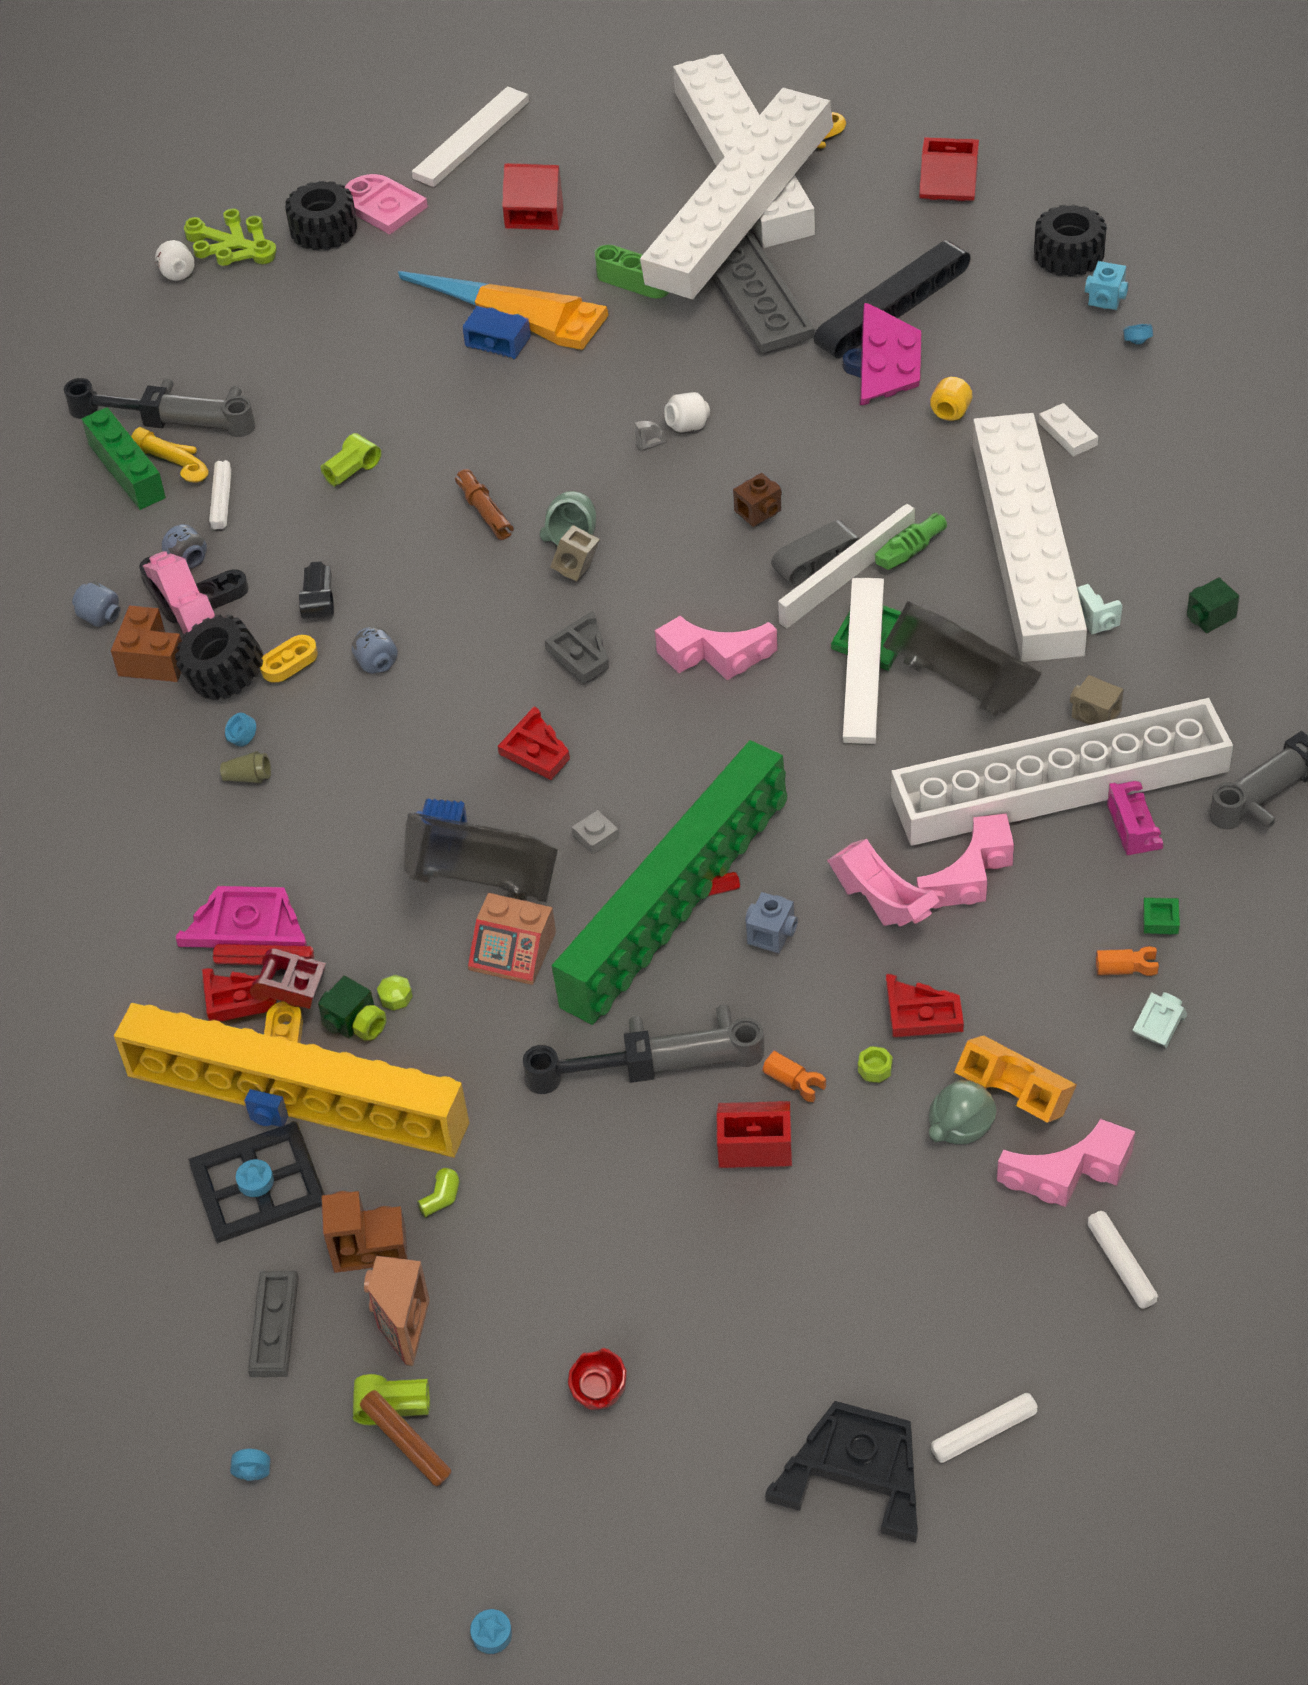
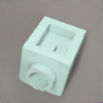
[1077,584,1123,635]
[1133,992,1187,1048]

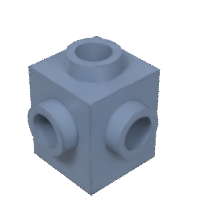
[745,892,798,953]

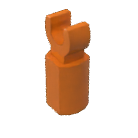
[1096,946,1159,976]
[763,1051,826,1102]

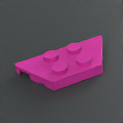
[860,303,921,405]
[176,886,307,948]

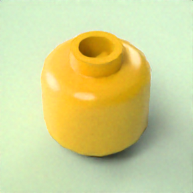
[930,376,973,421]

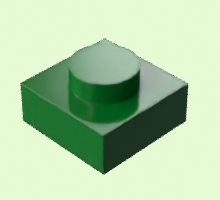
[1143,897,1180,934]

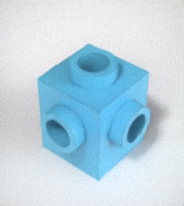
[1085,261,1129,310]

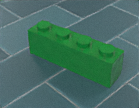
[81,407,166,510]

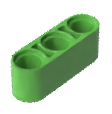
[595,244,669,299]

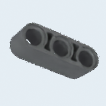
[771,520,860,586]

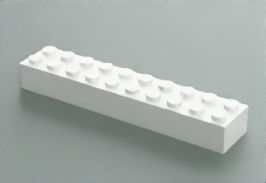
[673,54,815,248]
[640,88,833,299]
[973,413,1087,662]
[891,698,1233,846]

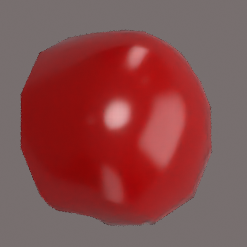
[568,1348,627,1410]

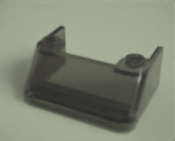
[883,601,1042,716]
[404,812,558,902]

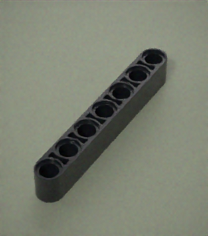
[814,240,971,358]

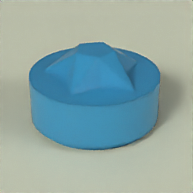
[1123,324,1154,344]
[225,713,256,746]
[236,1159,274,1197]
[230,1449,271,1481]
[470,1609,512,1654]

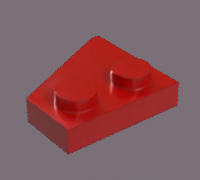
[497,706,570,780]
[202,968,277,1022]
[886,974,964,1037]

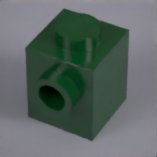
[1186,577,1240,633]
[318,975,374,1039]

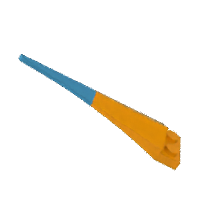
[398,271,609,350]

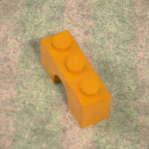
[954,1035,1077,1123]

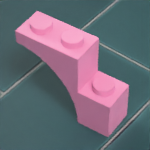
[143,551,215,634]
[655,616,777,680]
[917,813,1014,909]
[827,839,940,927]
[997,1119,1135,1207]

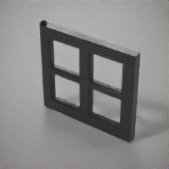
[188,1121,325,1244]

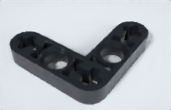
[139,556,249,623]

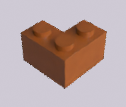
[111,605,182,682]
[322,1191,408,1273]

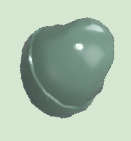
[540,491,596,546]
[929,1080,996,1144]

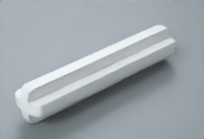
[209,460,232,530]
[1088,1211,1158,1309]
[931,1393,1038,1463]

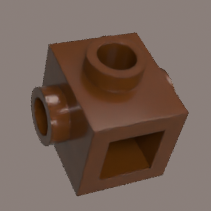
[733,472,782,527]

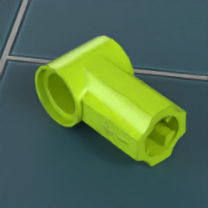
[320,433,381,487]
[353,1374,430,1425]

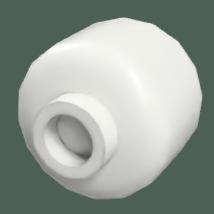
[155,240,195,281]
[664,392,710,433]

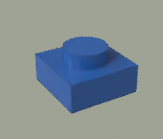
[244,1089,288,1127]

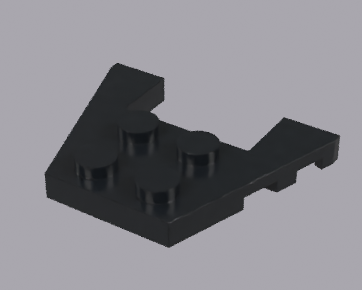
[765,1401,918,1543]

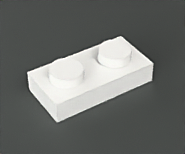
[1038,403,1098,457]

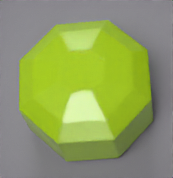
[377,975,413,1011]
[353,1005,387,1041]
[858,1046,893,1083]

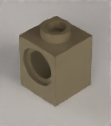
[550,525,600,582]
[1070,675,1124,725]

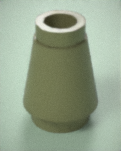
[220,751,271,783]

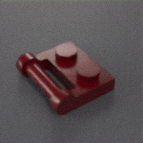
[250,949,326,1009]

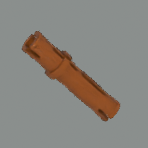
[455,469,514,540]

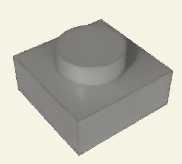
[572,810,619,854]

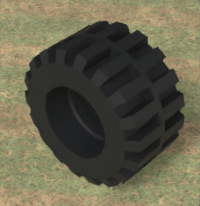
[285,181,358,250]
[1034,204,1107,276]
[175,614,263,700]

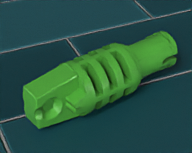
[875,513,947,570]

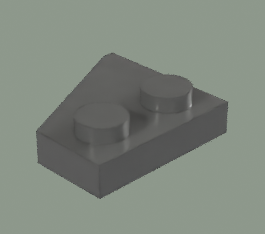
[545,611,609,684]

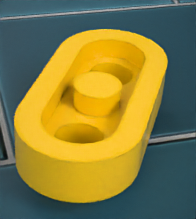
[260,635,318,682]
[264,1001,303,1043]

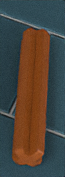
[360,1390,451,1486]

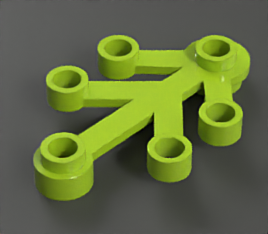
[184,209,277,266]

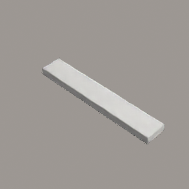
[412,86,529,187]
[778,504,915,629]
[843,578,884,744]

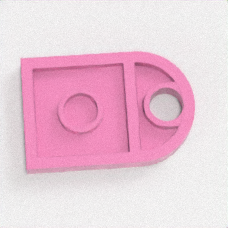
[345,174,428,234]

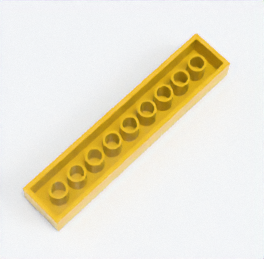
[114,1003,469,1158]

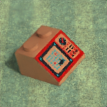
[468,893,556,985]
[364,1256,430,1366]

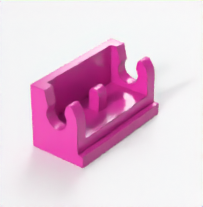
[1107,781,1163,855]

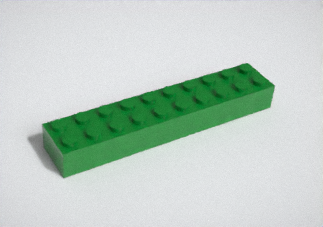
[551,740,788,1025]

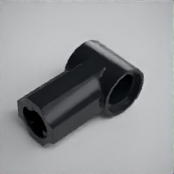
[299,561,334,619]

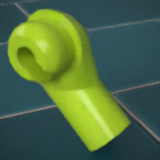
[417,1168,460,1218]

